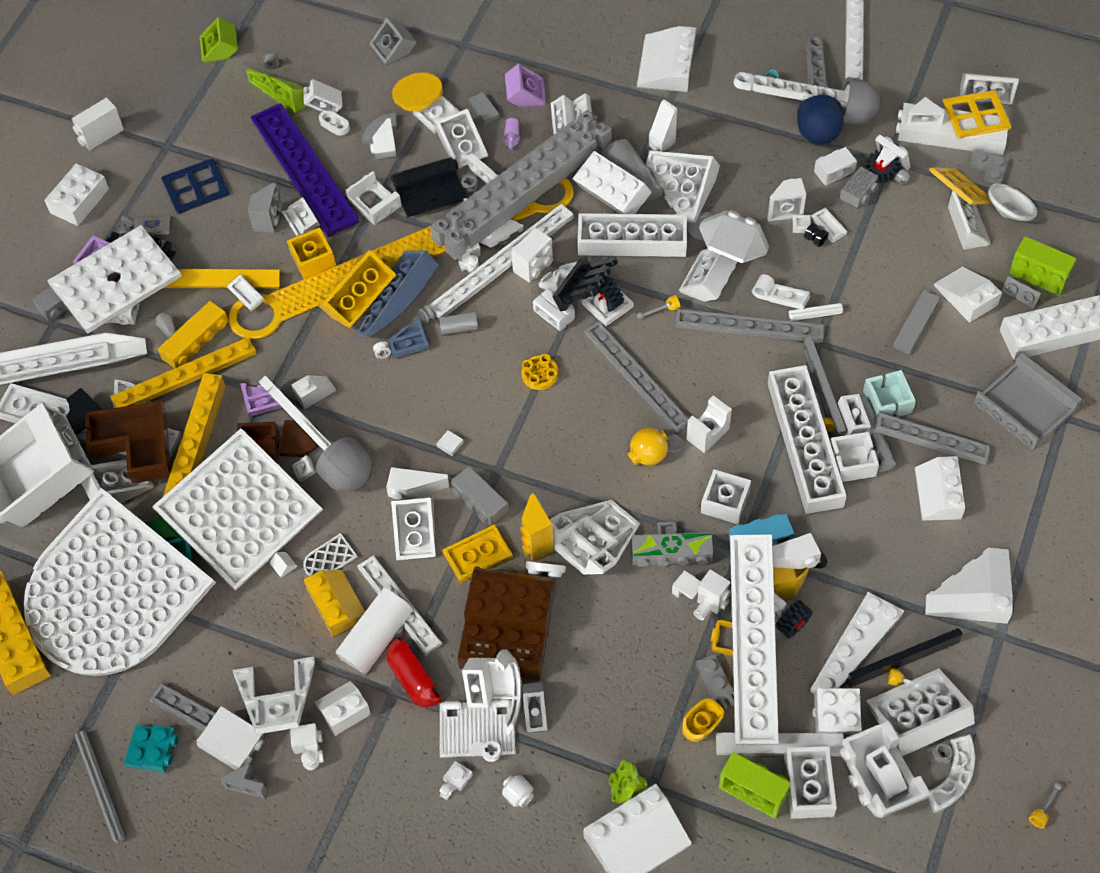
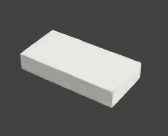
[811,207,847,243]
[227,275,265,312]

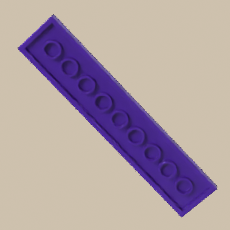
[250,103,359,237]

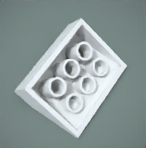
[637,26,696,92]
[866,669,975,756]
[583,784,692,873]

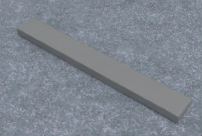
[675,309,825,344]
[584,321,689,434]

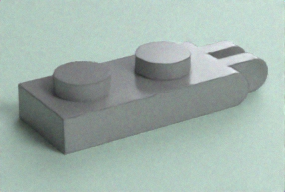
[696,654,734,710]

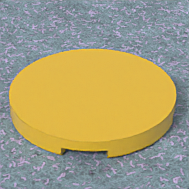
[392,73,443,111]

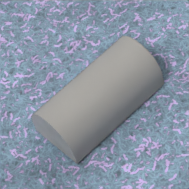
[439,312,478,335]

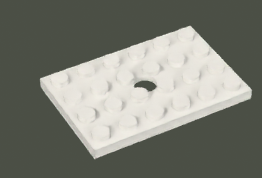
[47,225,182,334]

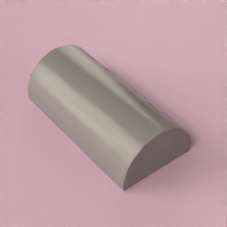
[600,139,663,205]

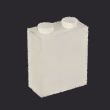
[72,97,124,151]
[197,706,264,770]

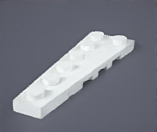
[810,592,904,693]

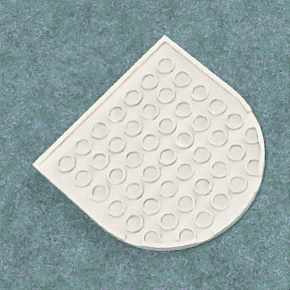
[24,488,216,676]

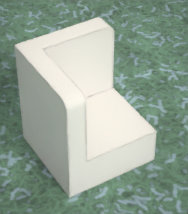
[672,570,701,599]

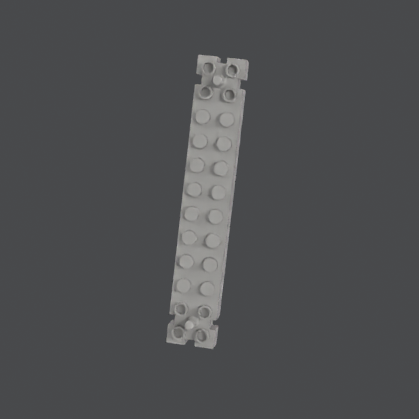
[430,110,612,260]

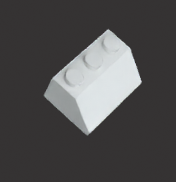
[960,73,1019,104]
[679,249,738,302]
[915,456,965,521]

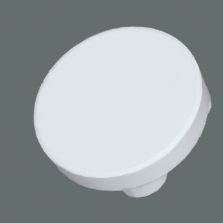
[526,561,566,577]

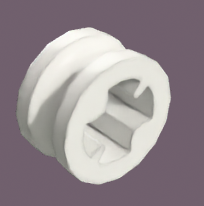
[373,341,391,359]
[482,741,501,762]

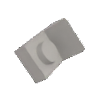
[221,763,267,799]

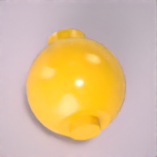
[627,427,669,466]

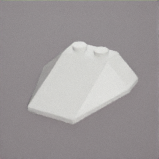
[699,210,769,263]
[549,500,640,574]

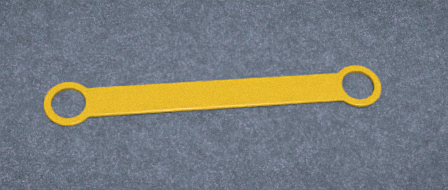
[228,177,574,339]

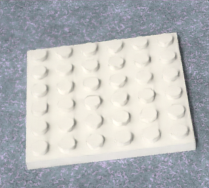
[153,429,323,591]

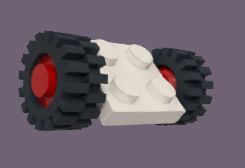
[730,581,813,639]

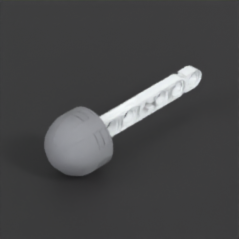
[733,72,880,125]
[258,376,371,491]

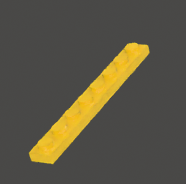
[110,337,256,408]

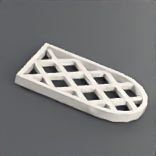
[303,533,358,576]

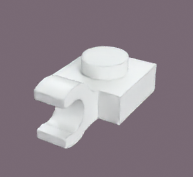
[439,761,473,800]

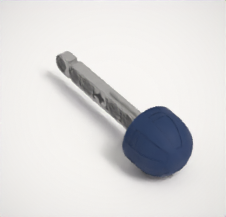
[797,36,844,144]

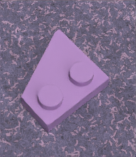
[240,383,283,417]

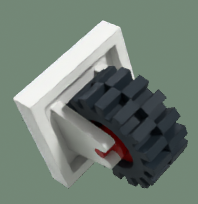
[866,134,911,183]
[582,276,634,327]

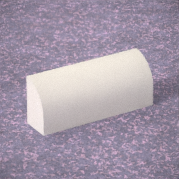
[336,587,413,675]

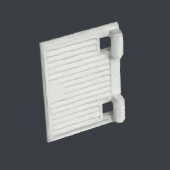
[440,699,516,758]

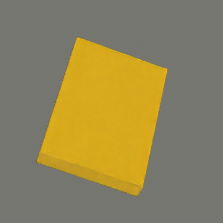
[442,524,513,584]

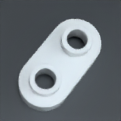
[319,110,350,136]

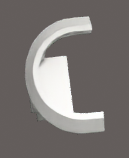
[462,649,522,734]

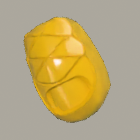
[682,698,724,742]

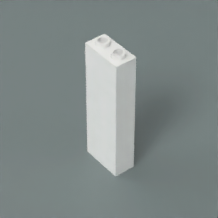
[896,103,1009,155]

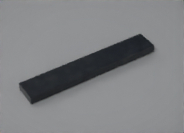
[846,628,963,688]

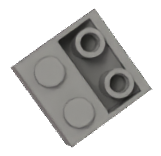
[247,183,283,233]

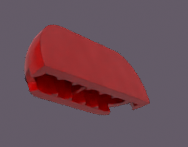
[386,637,442,707]

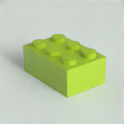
[1009,236,1077,295]
[719,752,791,819]

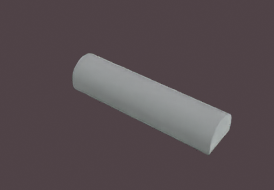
[861,397,896,472]

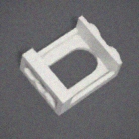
[346,171,401,226]

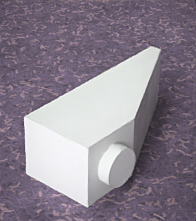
[649,100,677,152]
[386,467,450,500]
[772,533,821,569]

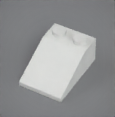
[435,109,488,168]
[934,267,1002,323]
[81,459,154,503]
[391,498,436,560]

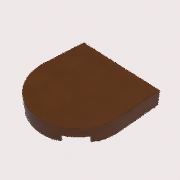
[279,420,319,457]

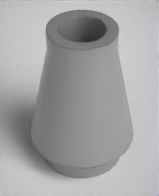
[155,312,177,338]

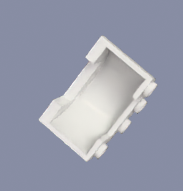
[840,721,931,818]

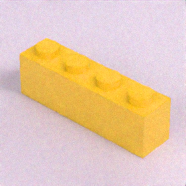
[158,301,228,368]

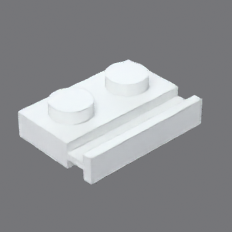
[282,197,320,236]

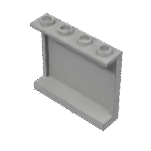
[974,353,1082,450]

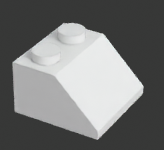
[767,178,806,222]
[314,681,371,736]

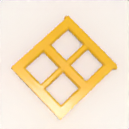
[942,90,1011,139]
[930,168,992,205]

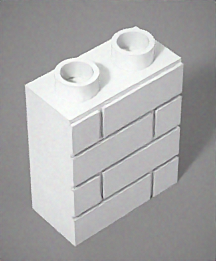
[0,403,94,527]

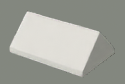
[948,191,991,250]

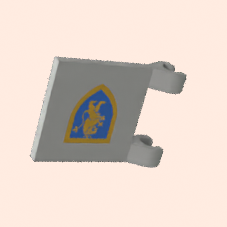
[120,215,171,237]

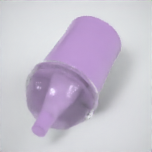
[503,118,520,150]

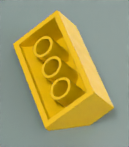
[318,250,396,328]

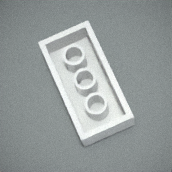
[573,151,652,214]

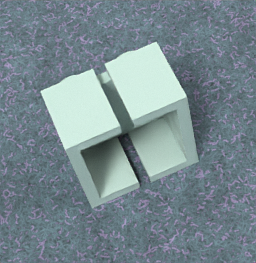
[863,370,916,418]

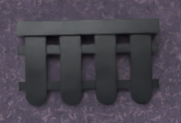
[552,256,618,312]

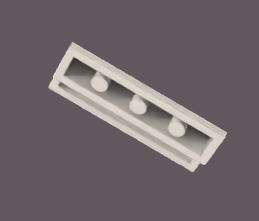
[551,93,592,134]

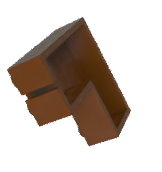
[85,401,171,484]

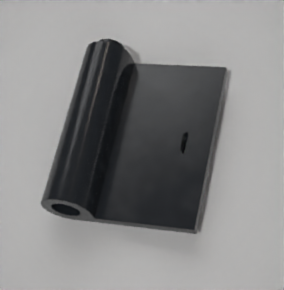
[391,157,467,218]

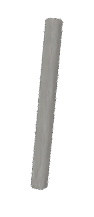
[75,730,125,844]

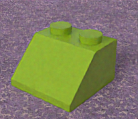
[199,17,238,62]

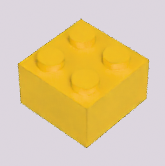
[287,227,336,279]

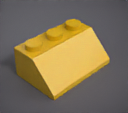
[520,493,554,562]
[303,570,365,637]

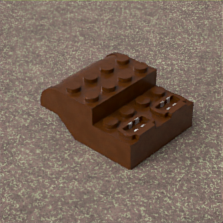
[457,566,556,680]

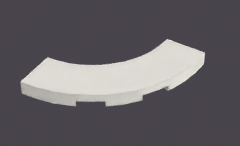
[928,734,975,813]

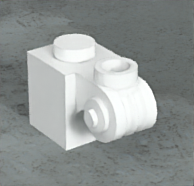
[458,243,481,273]
[290,723,324,770]

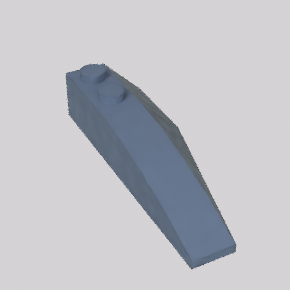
[357,250,439,337]

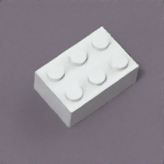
[44,164,109,226]
[784,746,837,819]

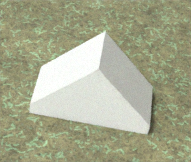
[907,97,945,125]

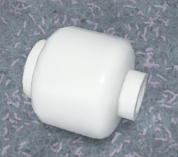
[502,775,534,807]

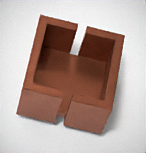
[237,421,279,464]

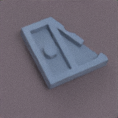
[388,316,429,359]

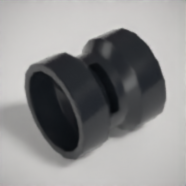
[804,223,829,247]

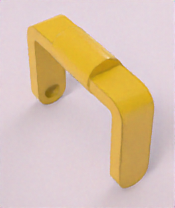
[710,620,733,655]

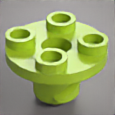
[609,760,647,805]

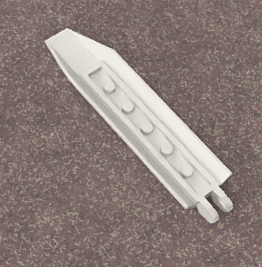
[0,333,147,385]

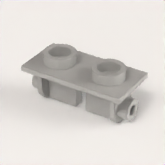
[1001,276,1043,308]

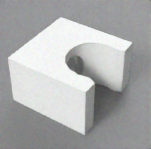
[687,395,732,453]

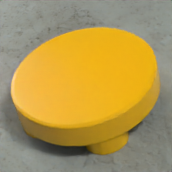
[521,354,559,390]

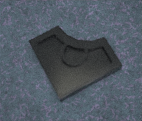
[66,388,103,436]

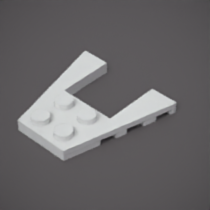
[233,657,315,734]

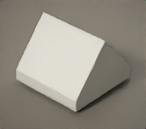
[270,552,297,578]

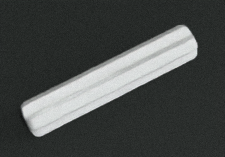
[788,303,843,321]

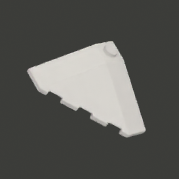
[645,151,720,223]
[925,547,1012,624]

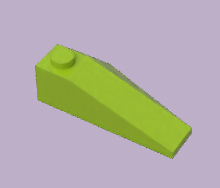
[246,68,307,114]

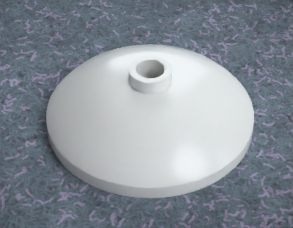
[988,183,1038,222]

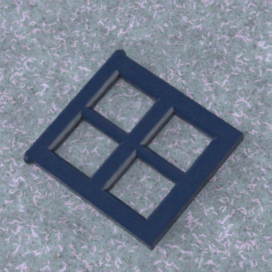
[161,158,229,214]

